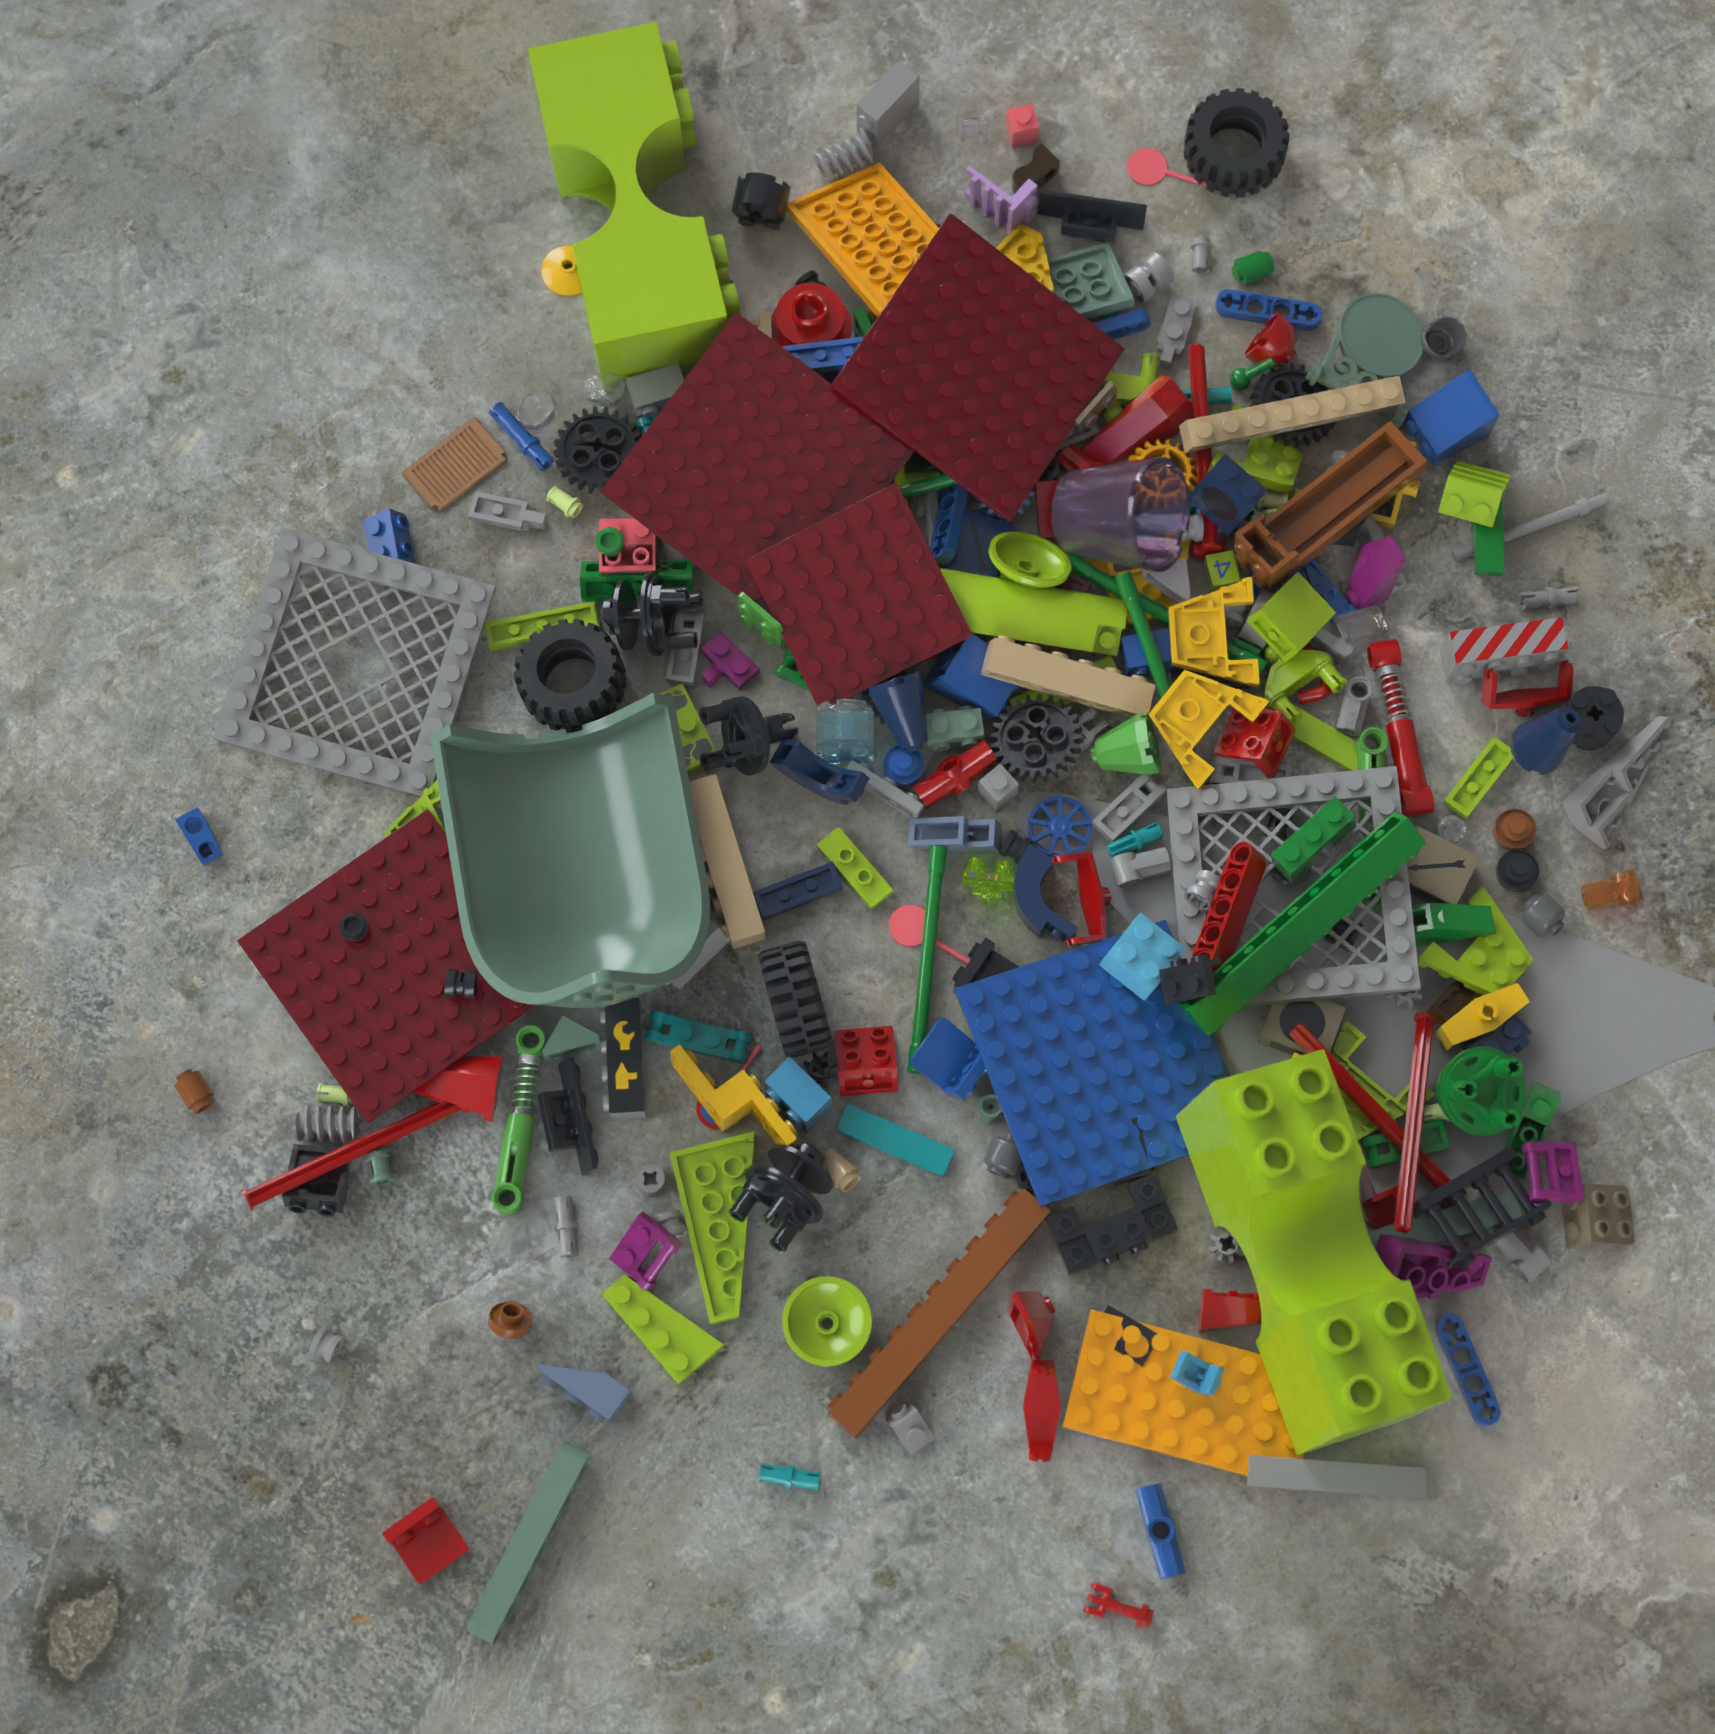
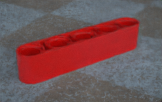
[1190,842,1267,973]

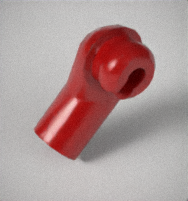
[1298,678,1334,705]

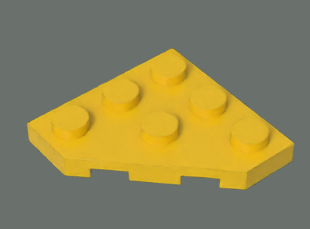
[996,223,1054,293]

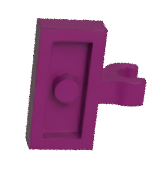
[701,630,760,690]

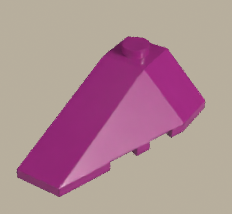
[1345,535,1406,614]
[1375,1234,1492,1299]

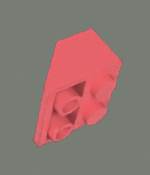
[599,518,658,574]

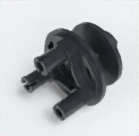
[601,571,703,656]
[729,1143,834,1252]

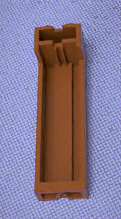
[1233,421,1427,592]

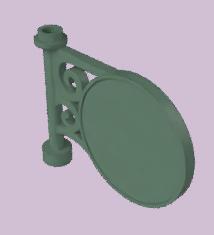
[1306,293,1423,429]

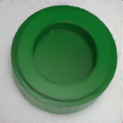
[595,527,625,557]

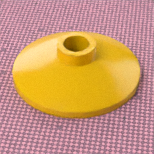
[542,245,582,296]

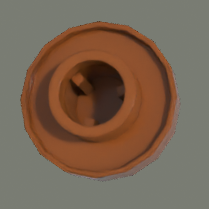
[1493,808,1537,851]
[488,1301,533,1339]

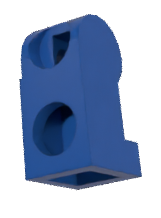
[175,807,224,866]

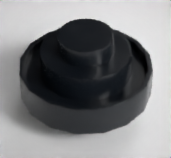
[1495,849,1540,892]

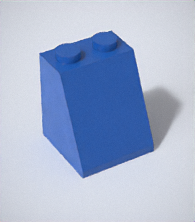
[1404,369,1499,466]
[923,633,1019,719]

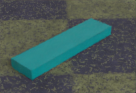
[836,1104,955,1178]

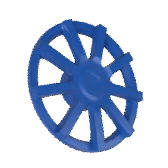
[1028,795,1092,857]

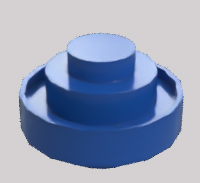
[882,745,925,787]

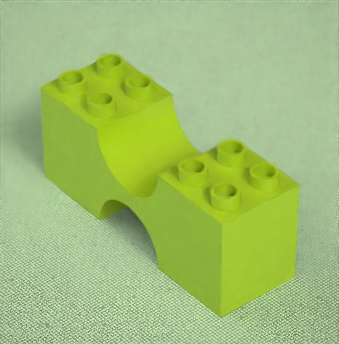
[527,21,741,390]
[1176,1049,1453,1456]

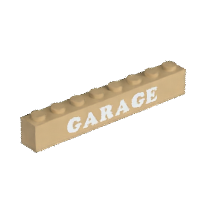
[1179,376,1406,453]

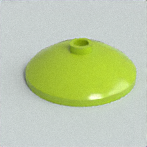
[988,532,1071,588]
[782,1276,872,1367]

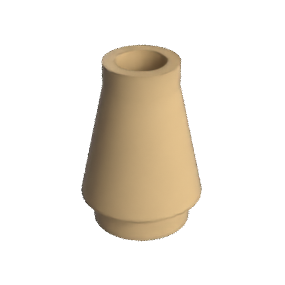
[823,1147,861,1192]

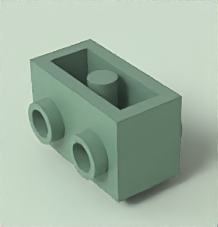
[926,706,984,752]

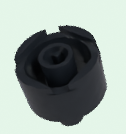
[731,172,791,230]
[1565,686,1624,751]

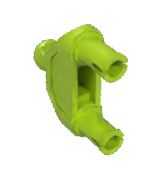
[1103,353,1160,424]
[1264,645,1348,725]

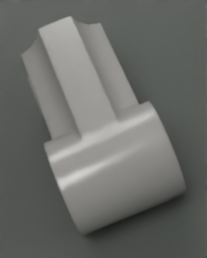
[1336,676,1373,736]
[1110,847,1172,888]
[1494,1229,1551,1283]

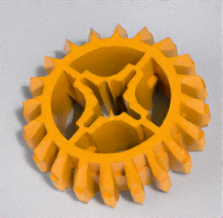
[1125,439,1197,510]

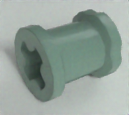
[364,1150,396,1187]

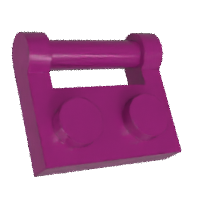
[1522,1142,1584,1204]
[609,1211,682,1291]

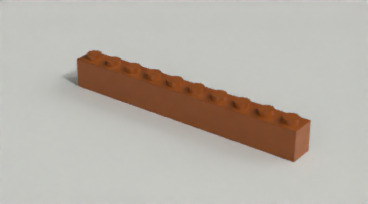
[828,1188,1051,1440]

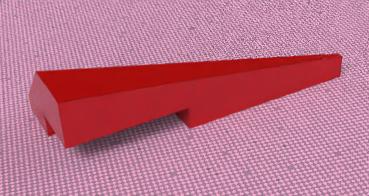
[413,1056,503,1122]
[1198,1289,1262,1332]

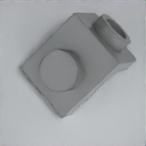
[885,1402,935,1456]

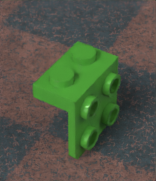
[737,592,786,650]

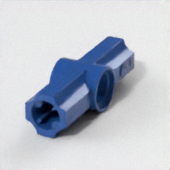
[1135,1483,1186,1580]

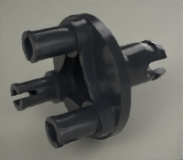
[699,696,798,776]

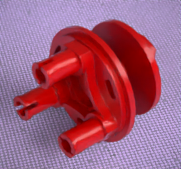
[771,283,852,347]

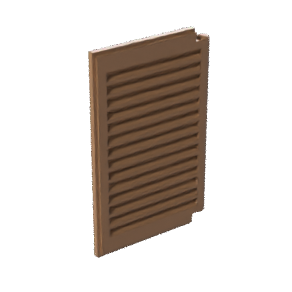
[401,416,507,511]

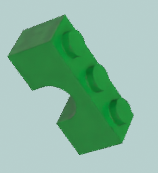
[1271,796,1356,884]

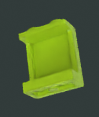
[1247,572,1336,662]

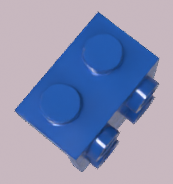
[910,1018,987,1100]

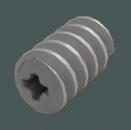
[814,131,874,183]
[295,1104,359,1144]

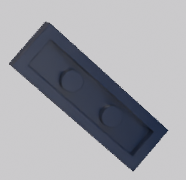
[753,861,843,921]

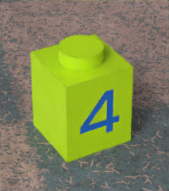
[1203,550,1241,593]

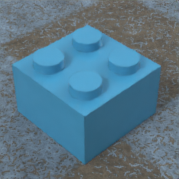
[764,1057,832,1133]

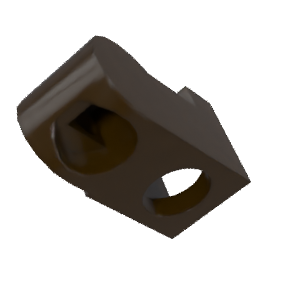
[1012,143,1060,194]

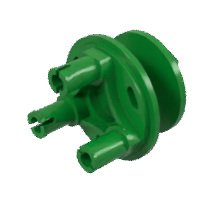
[1436,1047,1526,1136]

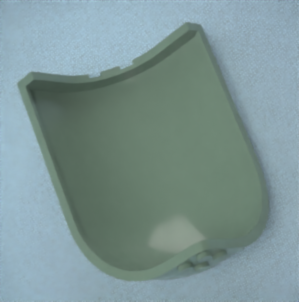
[430,693,710,1008]

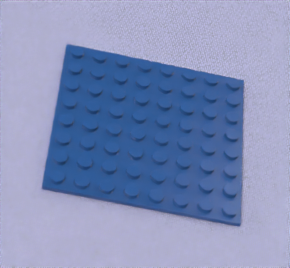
[955,919,1230,1207]

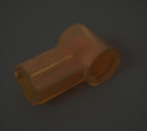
[1581,870,1643,910]

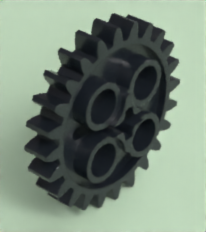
[1249,363,1336,447]
[553,406,641,494]
[990,694,1083,783]

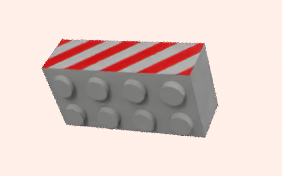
[1440,617,1569,684]

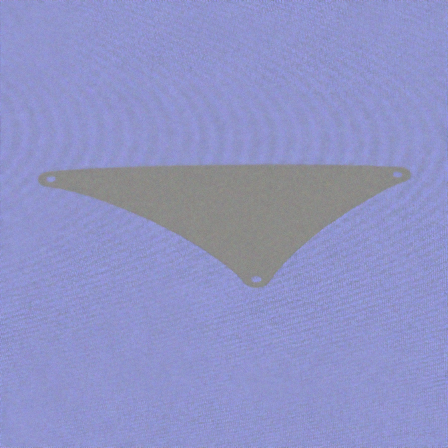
[1017,791,1715,1232]

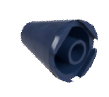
[867,671,928,753]
[1510,707,1582,775]

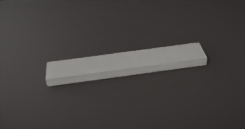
[1247,1455,1427,1499]

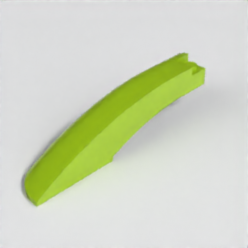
[940,568,1127,656]

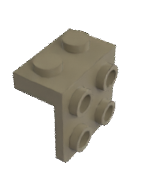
[1562,1184,1635,1249]

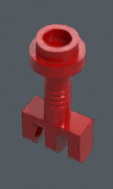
[1083,1582,1154,1629]

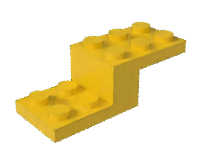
[670,1044,798,1147]

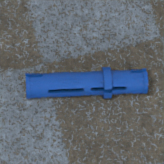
[489,402,555,471]

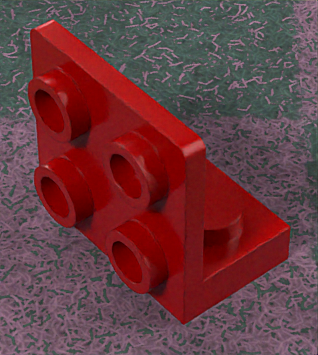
[1214,708,1296,778]
[835,1026,898,1096]
[382,1497,469,1584]

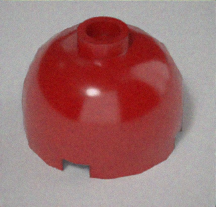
[1244,312,1297,368]

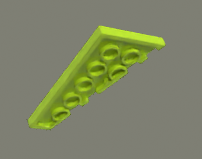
[669,1131,755,1325]

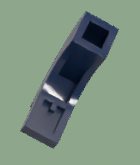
[769,739,870,805]
[1013,844,1078,942]

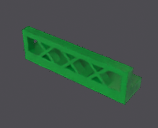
[580,559,693,602]

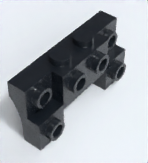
[1046,1173,1178,1276]

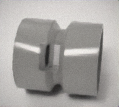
[1124,252,1174,304]

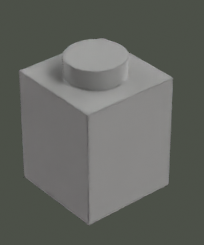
[978,764,1019,812]

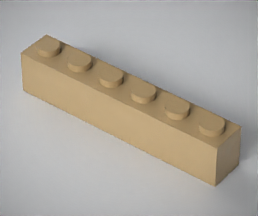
[980,636,1156,718]
[689,774,766,949]

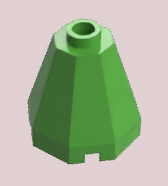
[1091,712,1161,775]

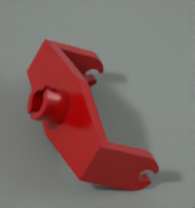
[1481,660,1574,717]
[1052,852,1111,946]
[1023,1359,1061,1462]

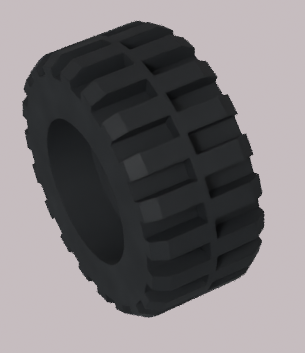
[1183,88,1290,198]
[514,619,627,732]
[758,940,833,1058]

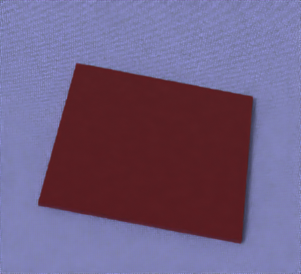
[830,213,1125,522]
[600,312,915,617]
[237,809,536,1124]

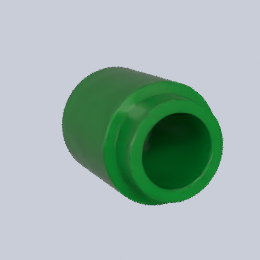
[1231,251,1274,285]

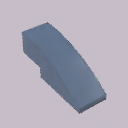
[908,816,1002,853]

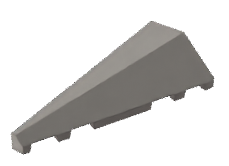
[1562,716,1671,849]

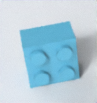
[1099,912,1186,1001]

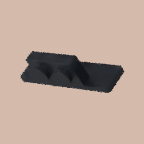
[1037,190,1147,242]
[537,1056,599,1176]

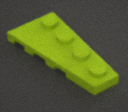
[602,1275,724,1385]

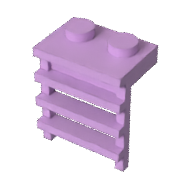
[965,165,1037,235]

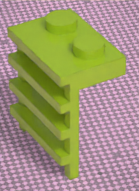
[1438,460,1511,528]

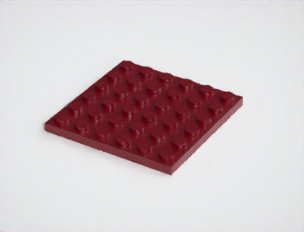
[745,482,973,713]

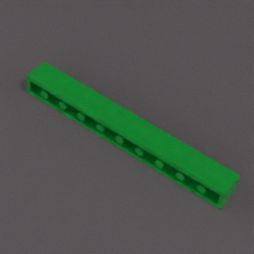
[1178,812,1426,1037]

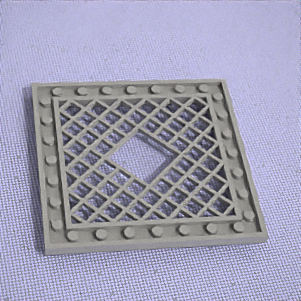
[213,528,497,798]
[1166,766,1420,1006]

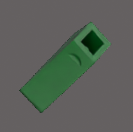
[1412,903,1495,947]
[1504,1080,1561,1179]

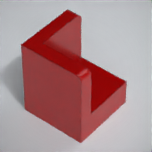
[1362,1185,1398,1230]

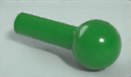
[1229,357,1278,390]

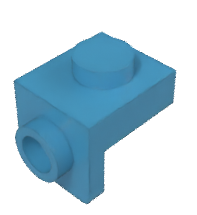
[1169,1351,1224,1396]

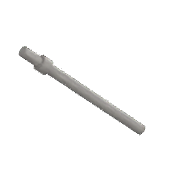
[1452,493,1610,562]

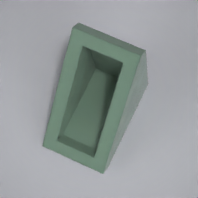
[542,1015,601,1062]

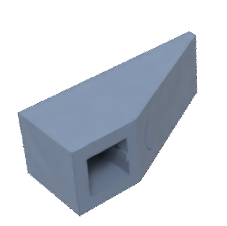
[536,1365,632,1423]

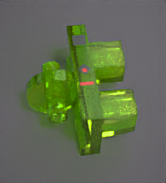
[962,857,1015,906]

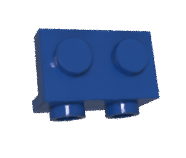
[363,508,415,564]

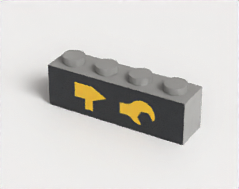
[599,997,646,1119]

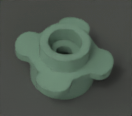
[974,1091,1005,1124]

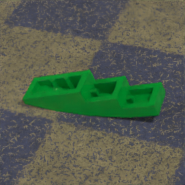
[1471,499,1504,577]

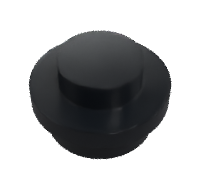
[339,913,369,942]

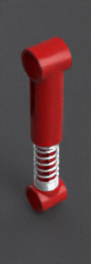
[1367,639,1434,817]

